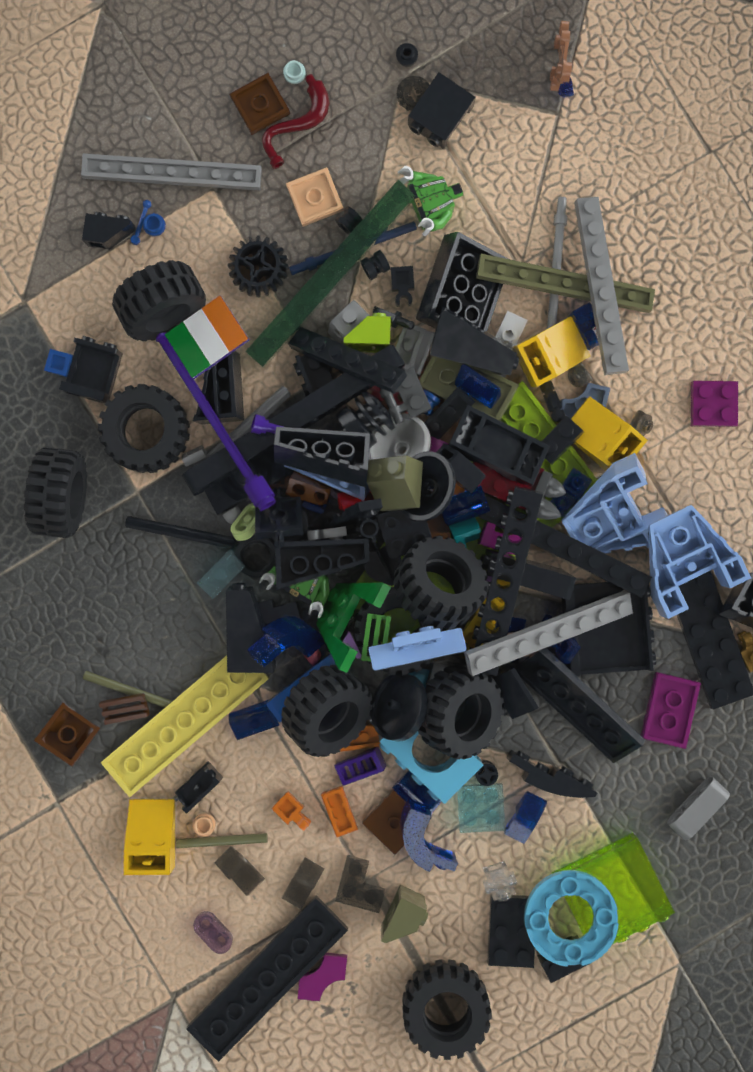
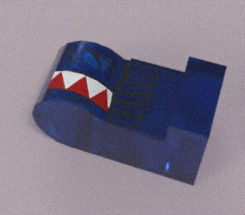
[568,302,599,350]

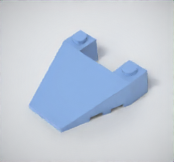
[562,453,668,554]
[648,505,751,619]

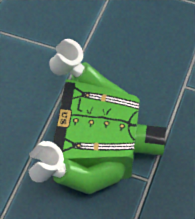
[398,166,463,236]
[259,566,329,618]

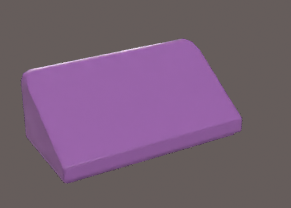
[342,631,361,659]

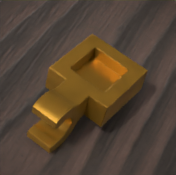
[737,630,753,673]

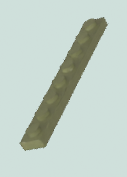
[476,254,655,313]

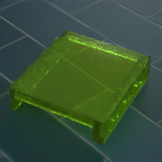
[552,832,675,944]

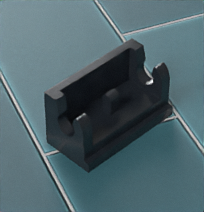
[174,761,223,814]

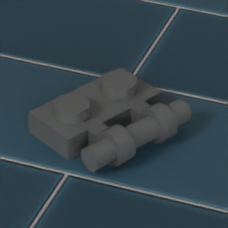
[379,367,432,425]

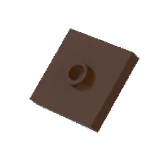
[229,73,290,135]
[362,789,426,855]

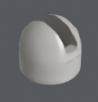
[222,505,241,524]

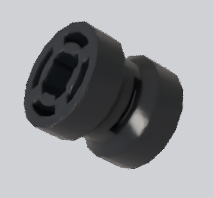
[360,250,391,281]

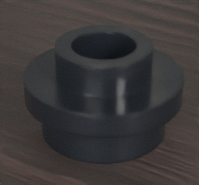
[396,43,418,67]

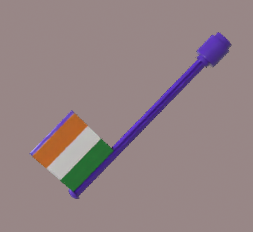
[155,295,276,511]

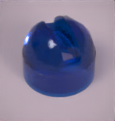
[558,77,574,97]

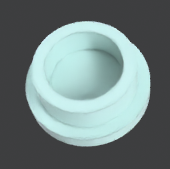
[283,60,306,84]

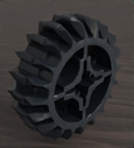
[228,235,289,297]

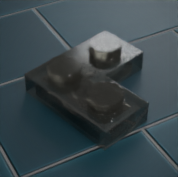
[335,855,385,913]

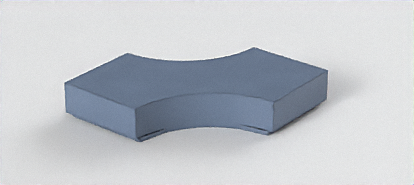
[559,383,610,423]

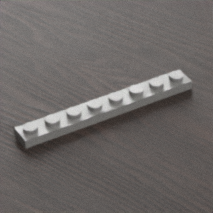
[81,153,262,191]
[574,197,629,375]
[464,590,633,676]

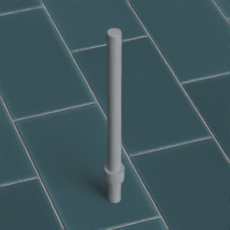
[547,197,568,328]

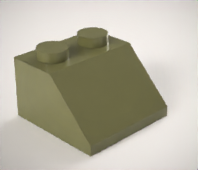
[367,455,423,511]
[381,885,428,943]

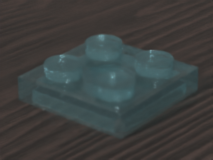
[457,783,505,833]

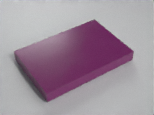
[641,672,701,749]

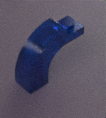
[247,616,325,667]
[400,799,458,872]

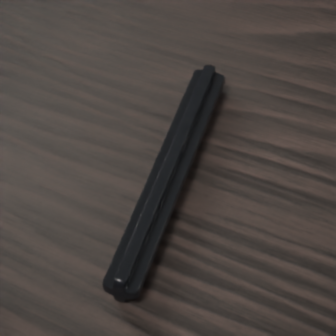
[125,516,236,549]

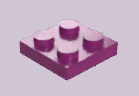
[691,381,738,427]

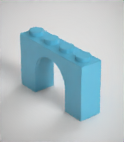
[378,731,483,804]

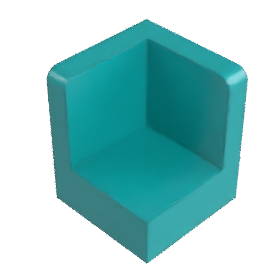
[449,517,481,549]

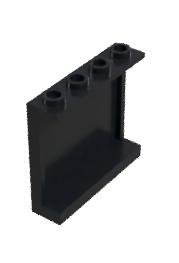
[561,582,656,677]

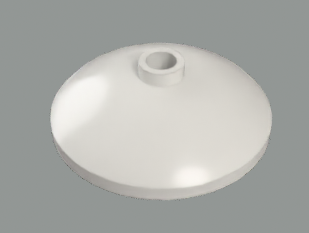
[368,414,431,461]

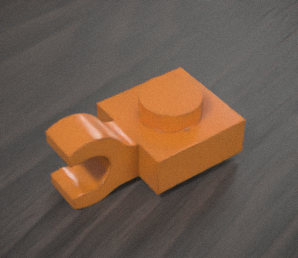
[271,791,311,831]

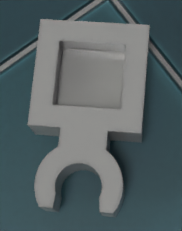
[307,527,347,540]

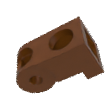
[286,471,332,505]

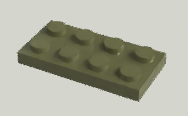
[419,356,519,421]

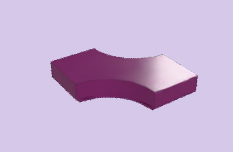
[298,953,347,1001]

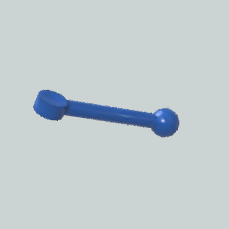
[130,200,151,245]

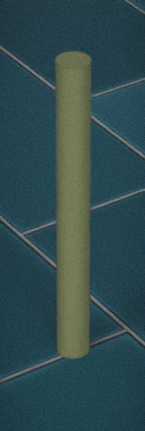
[83,671,171,708]
[176,833,268,848]

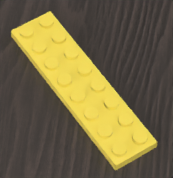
[101,655,269,798]

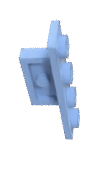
[369,626,466,671]

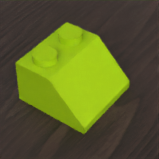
[343,313,391,353]

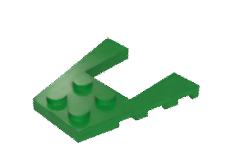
[316,583,391,673]

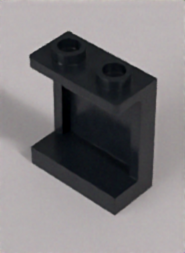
[408,72,476,149]
[59,336,123,404]

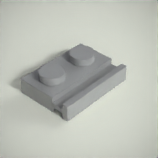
[395,325,435,376]

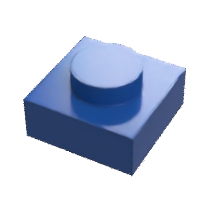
[44,349,73,377]

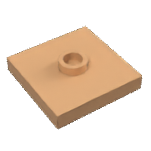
[286,167,344,227]

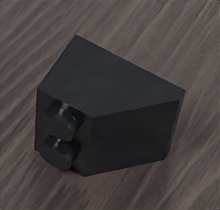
[489,664,539,719]

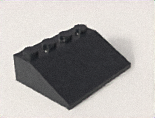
[416,232,508,332]

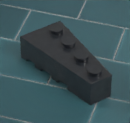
[274,427,370,487]

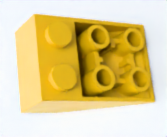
[512,316,591,388]
[571,396,648,471]
[123,799,175,875]

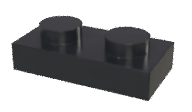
[541,415,584,465]

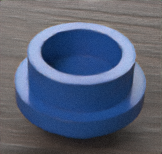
[143,213,166,237]

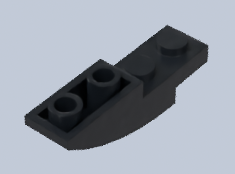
[507,750,598,798]

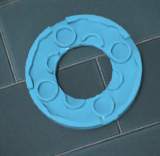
[524,870,619,967]

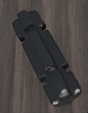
[539,381,566,423]

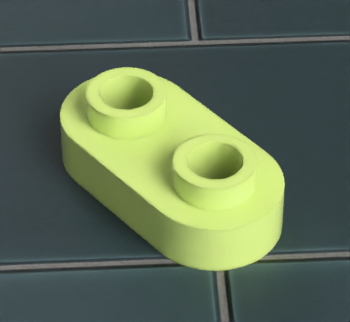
[231,503,255,541]

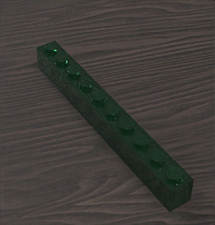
[245,180,415,368]

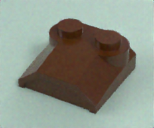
[34,703,100,767]

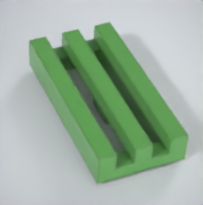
[361,613,391,662]

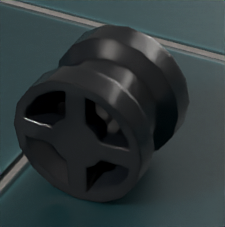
[335,206,363,236]
[474,760,498,786]

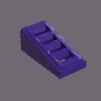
[334,747,386,786]

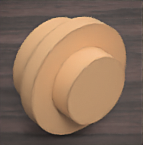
[193,813,216,837]

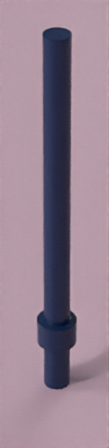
[289,221,417,275]

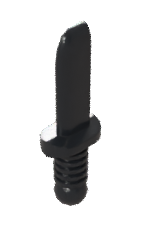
[373,306,415,330]

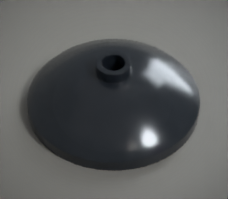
[400,451,456,521]

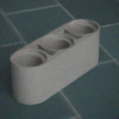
[667,776,730,841]

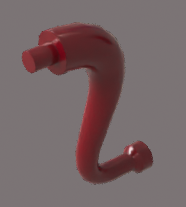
[262,74,330,169]

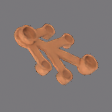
[550,21,572,91]

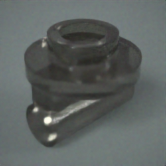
[568,362,593,387]
[630,410,653,436]

